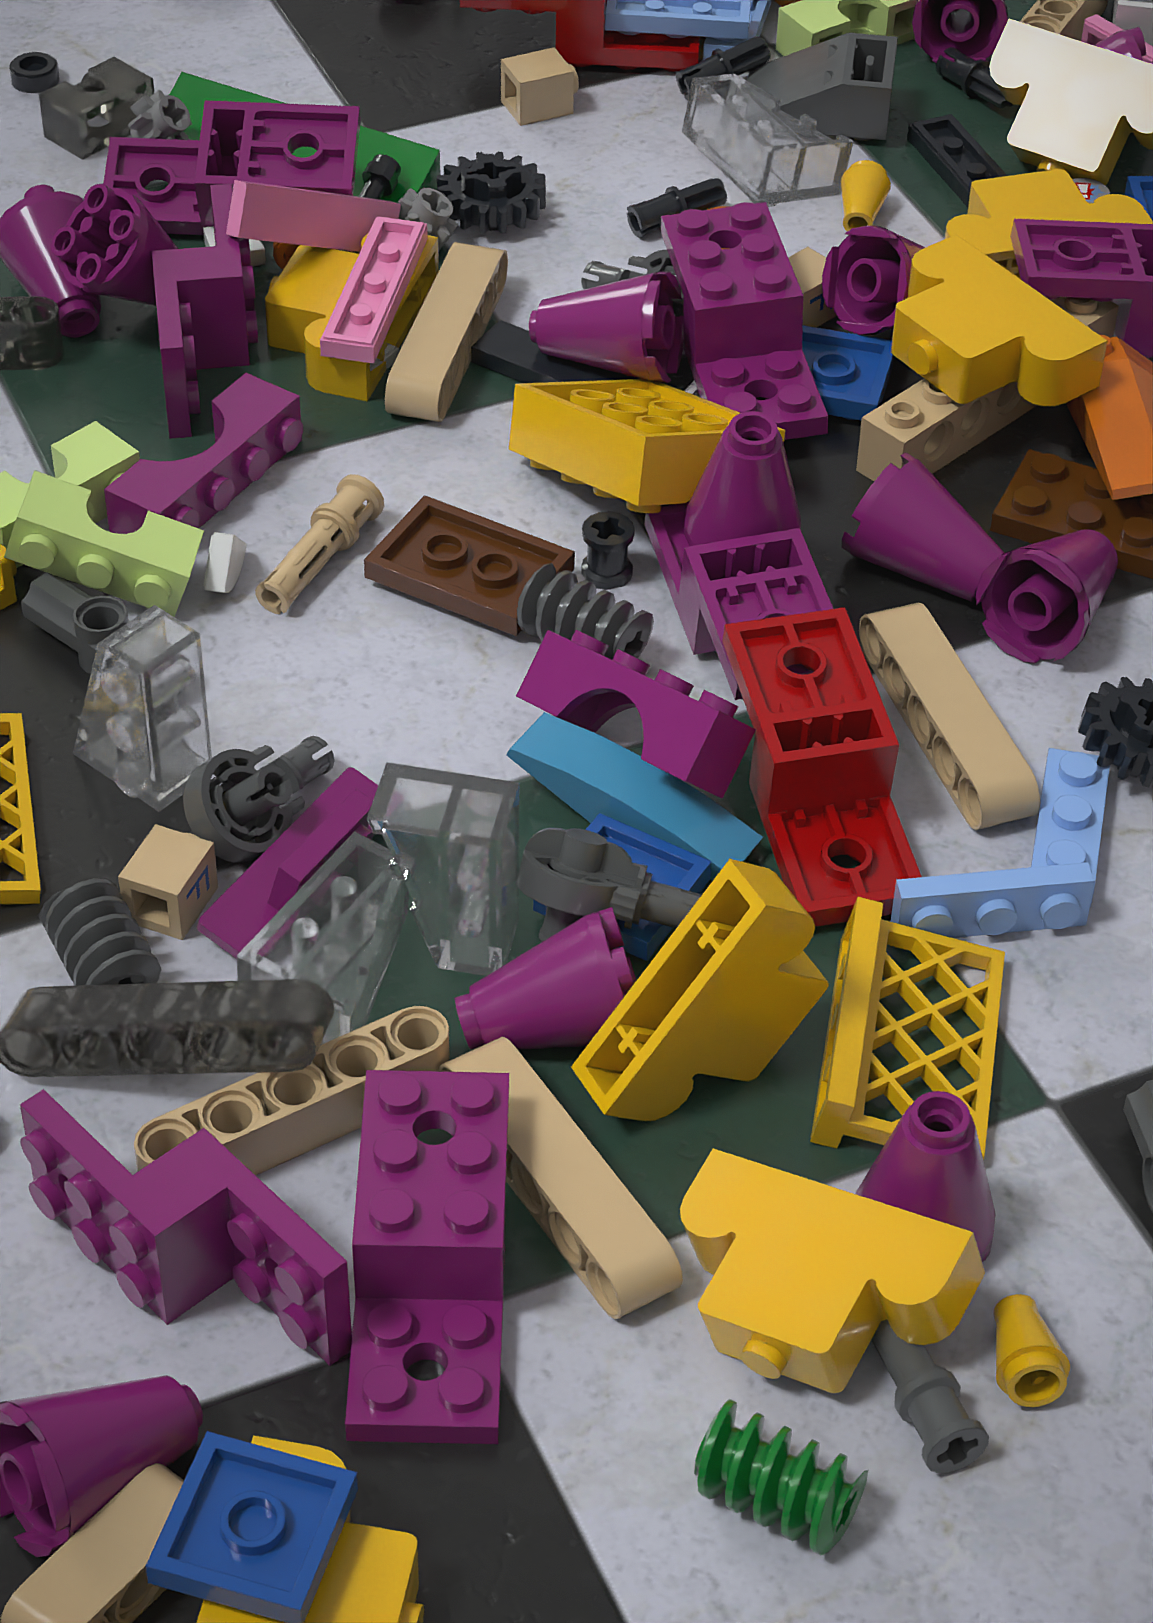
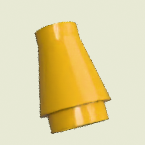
[841,160,891,232]
[993,1294,1070,1407]

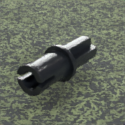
[676,37,771,101]
[936,47,1014,108]
[627,178,727,238]

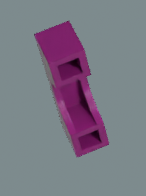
[104,373,303,534]
[516,630,756,799]

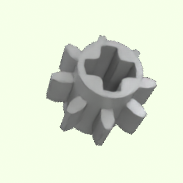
[128,90,192,140]
[398,188,458,252]

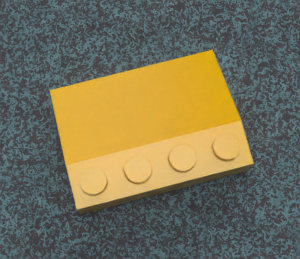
[509,379,785,513]

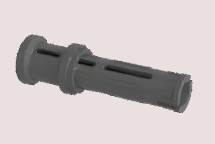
[871,1319,989,1474]

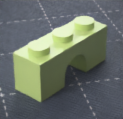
[776,0,917,56]
[0,421,140,568]
[4,470,204,617]

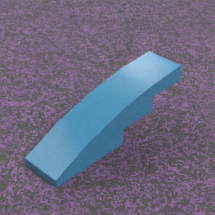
[506,712,763,881]

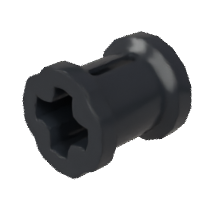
[581,511,635,590]

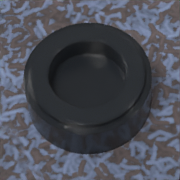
[9,52,60,93]

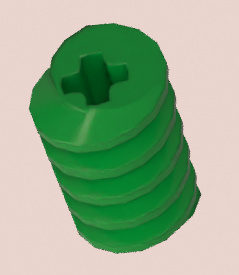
[694,1399,869,1555]

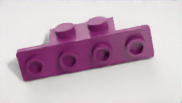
[197,767,398,964]

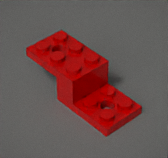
[460,0,700,72]
[723,607,922,927]

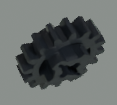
[437,152,546,234]
[1078,677,1153,787]

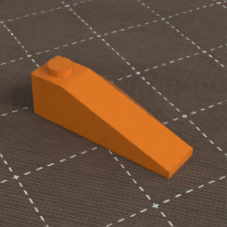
[1066,335,1153,500]

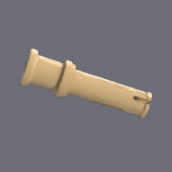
[255,474,385,614]

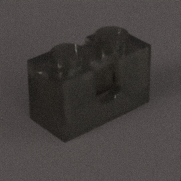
[39,56,155,160]

